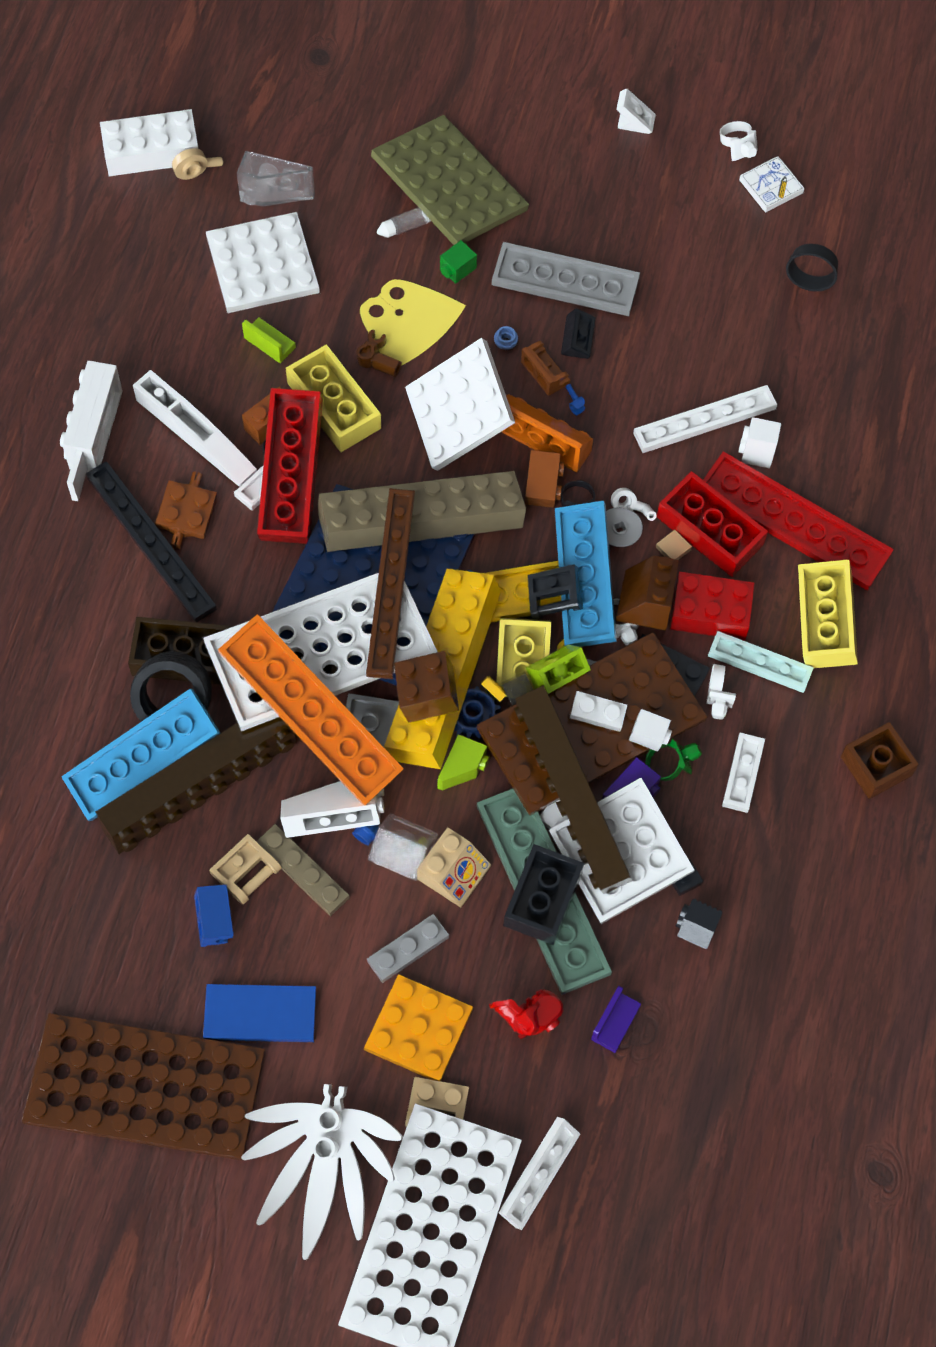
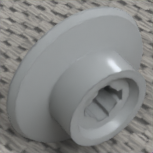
[606,507,643,547]

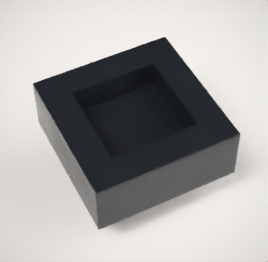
[672,859,703,896]

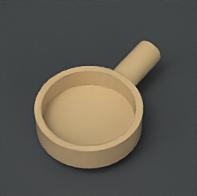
[172,148,223,180]

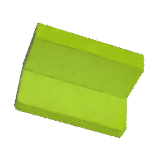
[242,317,296,364]

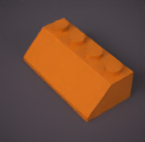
[501,394,593,472]

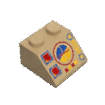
[417,827,491,908]

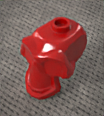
[489,989,564,1039]

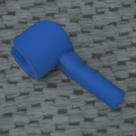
[566,384,585,416]

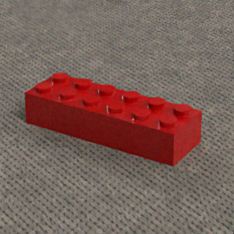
[257,388,323,544]

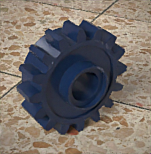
[453,686,501,742]

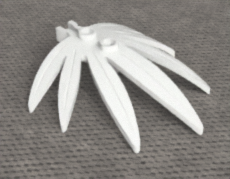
[241,1084,403,1260]

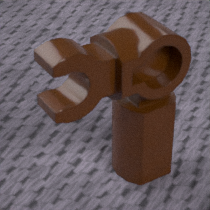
[356,329,402,377]

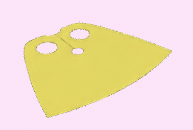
[360,279,466,366]

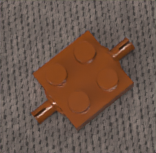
[155,471,217,550]

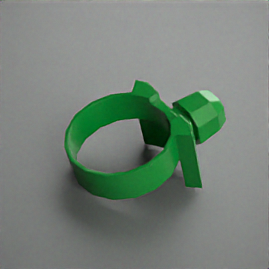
[645,739,702,781]

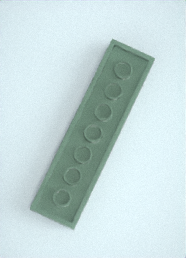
[476,789,612,995]

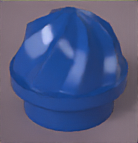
[352,825,379,846]

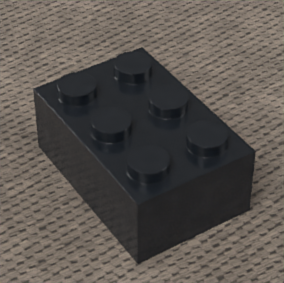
[503,844,584,945]

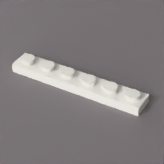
[633,385,777,453]

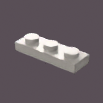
[367,914,449,983]

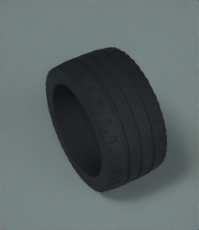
[130,651,212,722]

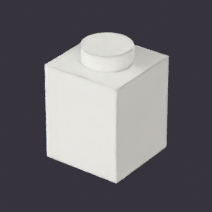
[629,709,672,751]

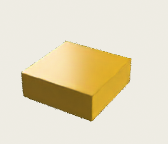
[481,676,506,701]

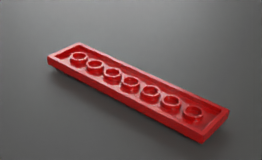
[703,451,894,591]

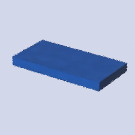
[203,984,316,1042]

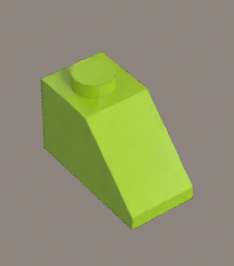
[437,734,490,790]

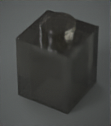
[502,671,534,706]

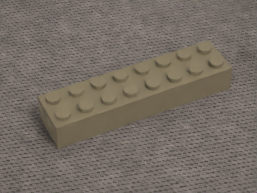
[318,471,526,552]

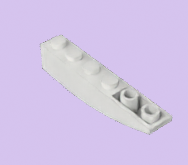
[133,370,257,487]

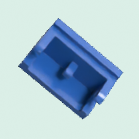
[194,884,233,947]

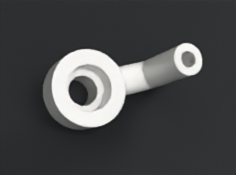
[611,488,657,521]

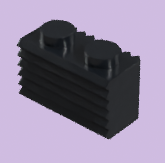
[675,898,722,950]

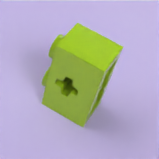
[526,644,591,694]

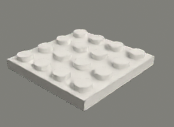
[206,212,320,313]
[405,338,515,471]
[549,778,695,924]

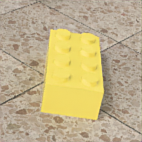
[286,344,381,452]
[798,560,858,668]

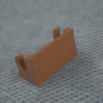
[521,341,570,396]

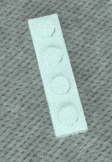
[708,631,814,693]

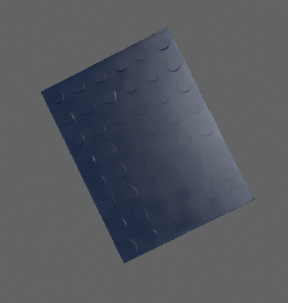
[272,484,475,685]

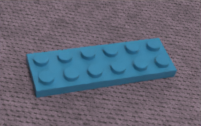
[555,501,617,647]
[61,689,220,821]

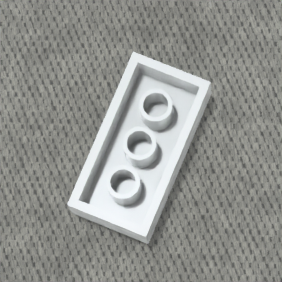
[100,109,198,176]

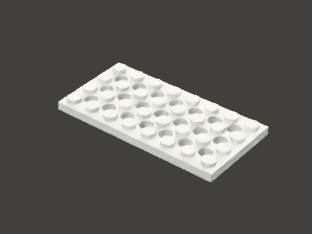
[203,573,437,731]
[338,1104,522,1347]

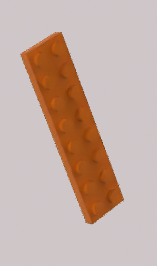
[218,614,404,806]

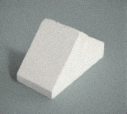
[616,89,656,134]

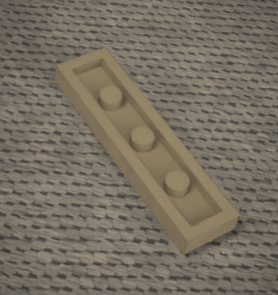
[256,824,350,917]

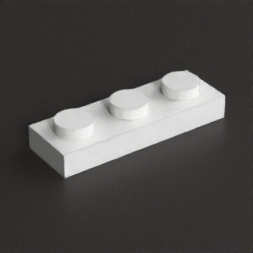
[722,733,765,813]

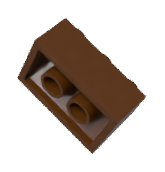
[616,555,679,630]

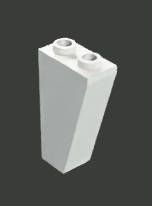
[280,781,384,838]

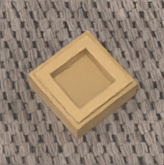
[656,530,692,560]

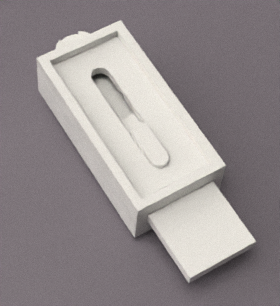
[60,361,122,501]

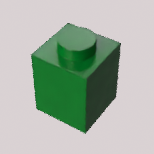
[440,240,477,284]

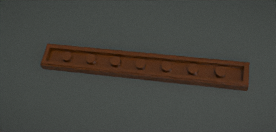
[366,488,415,679]

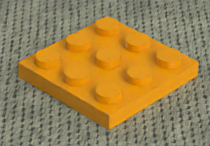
[364,974,473,1082]

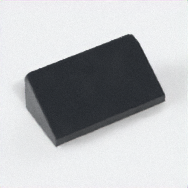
[561,308,596,359]

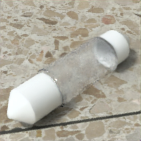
[377,207,431,238]

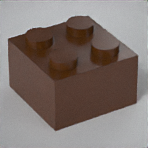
[394,651,459,723]
[841,722,919,799]

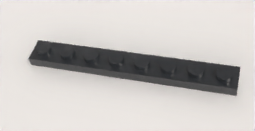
[86,461,217,622]

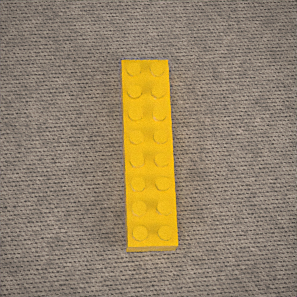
[384,568,501,769]

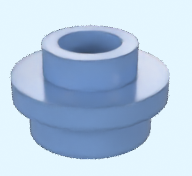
[494,326,518,350]

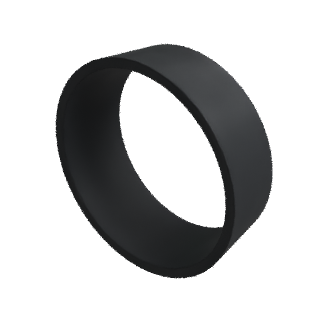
[786,244,838,291]

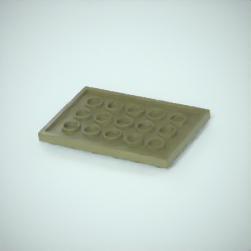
[371,115,529,245]

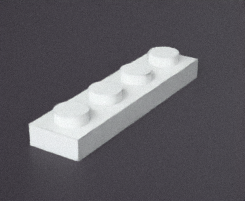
[498,1117,580,1230]

